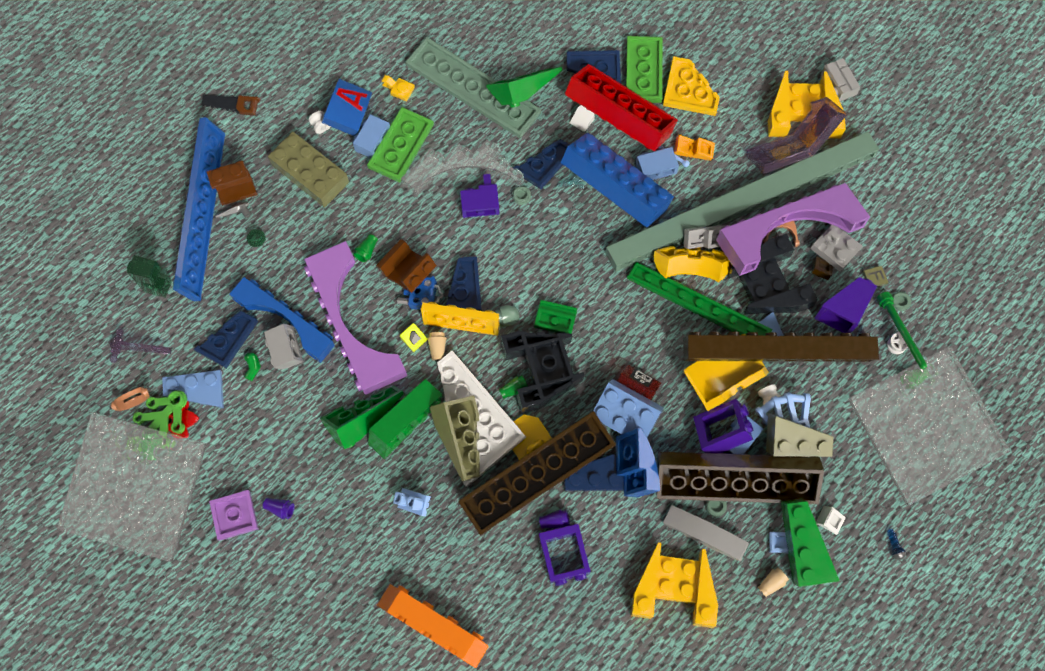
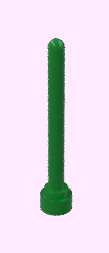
[876,291,927,369]

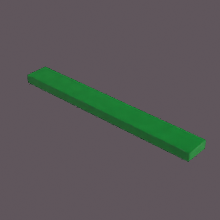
[627,262,773,336]

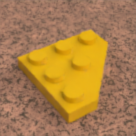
[663,56,720,116]

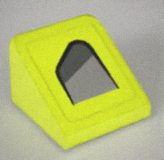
[400,323,428,352]

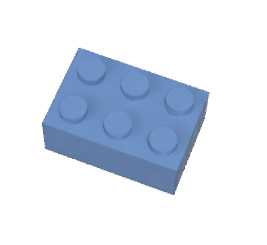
[593,379,664,438]

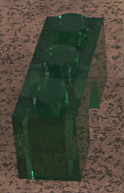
[127,255,172,298]

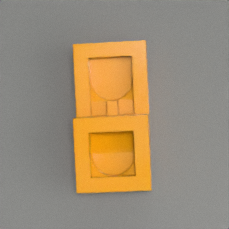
[674,135,715,160]

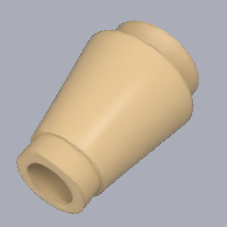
[427,332,447,360]
[758,567,789,597]

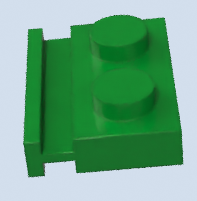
[534,300,578,334]

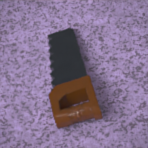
[201,95,260,116]

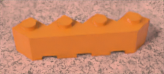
[376,584,489,668]

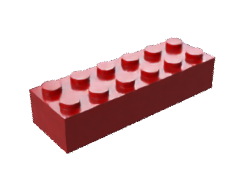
[565,64,678,151]

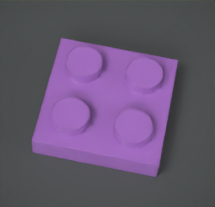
[209,490,259,541]

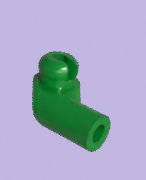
[244,353,261,382]

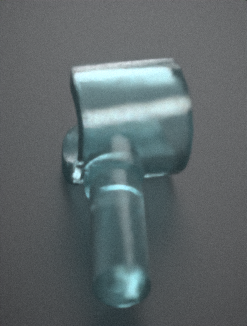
[558,176,585,189]

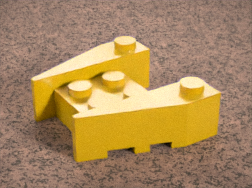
[768,71,846,139]
[631,543,718,628]

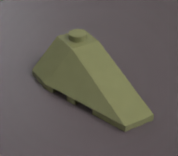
[430,396,480,481]

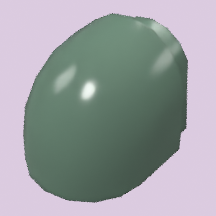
[495,305,520,327]

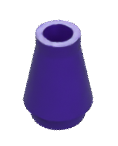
[263,497,295,520]
[539,509,570,529]

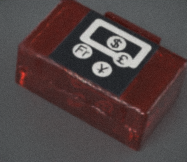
[617,364,662,400]

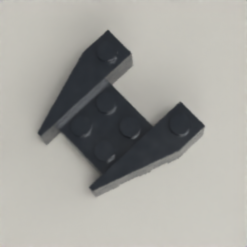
[728,233,818,314]
[500,331,585,414]

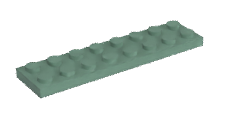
[406,37,541,139]

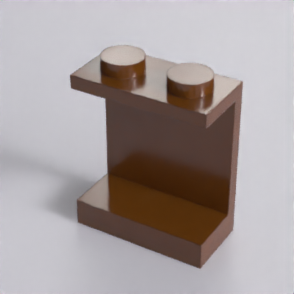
[206,160,257,206]
[376,239,437,293]

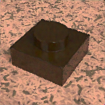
[811,256,833,280]

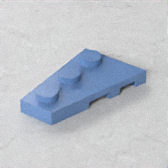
[162,370,224,408]

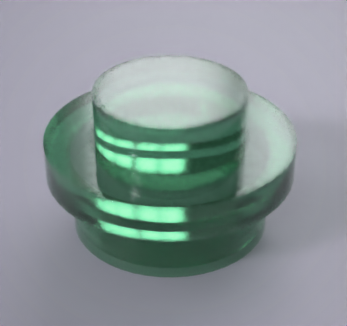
[247,229,266,247]

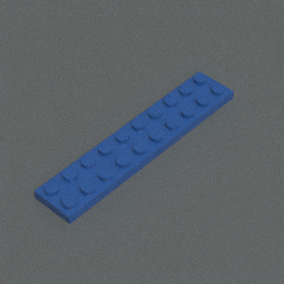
[173,117,225,301]

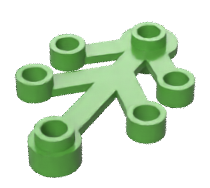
[127,390,187,453]

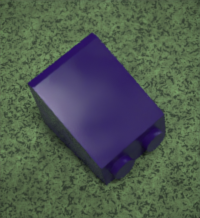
[814,277,877,333]

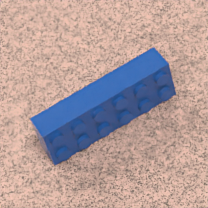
[561,133,674,227]

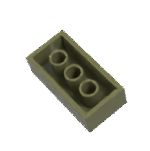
[268,132,349,208]

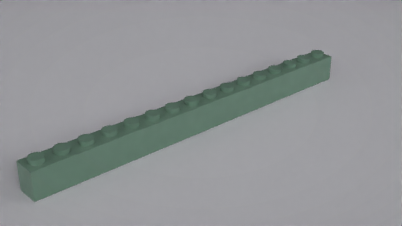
[606,132,879,272]

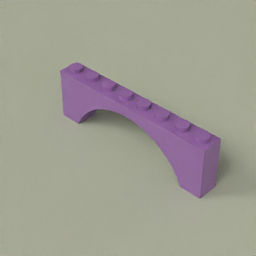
[716,183,870,276]
[304,241,408,395]

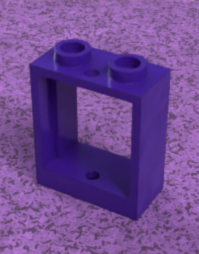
[693,399,754,454]
[539,524,591,586]

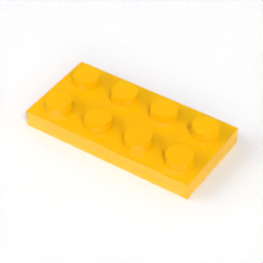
[421,302,500,336]

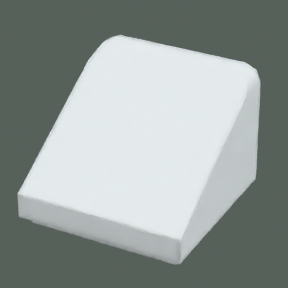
[570,105,595,132]
[816,506,846,535]

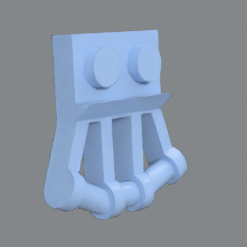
[755,392,811,427]

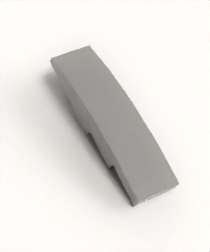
[684,225,732,249]
[663,505,749,562]

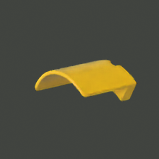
[684,334,769,411]

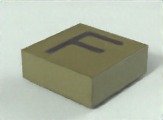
[862,266,889,287]

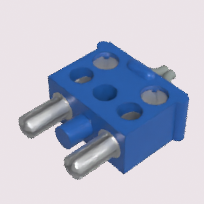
[397,276,444,310]

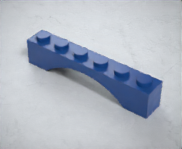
[229,277,335,363]

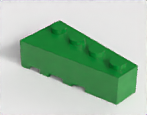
[368,379,442,460]
[781,499,840,587]

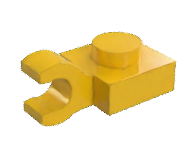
[382,75,415,102]

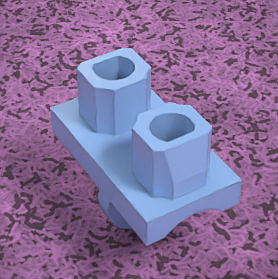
[393,488,431,516]

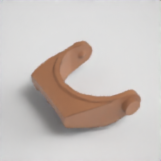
[762,221,800,247]
[110,386,150,411]

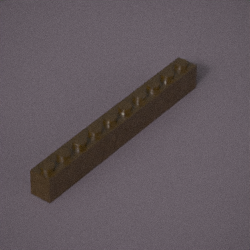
[683,332,879,362]

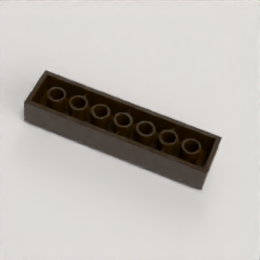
[458,411,616,536]
[656,452,824,504]

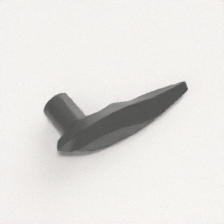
[215,202,252,218]

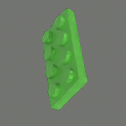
[626,36,663,103]
[367,107,434,183]

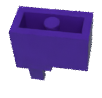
[460,174,500,218]

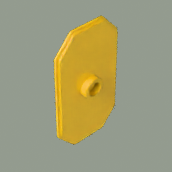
[512,414,552,459]

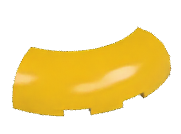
[654,246,732,282]

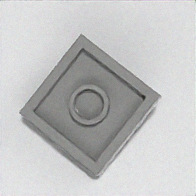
[810,225,863,272]

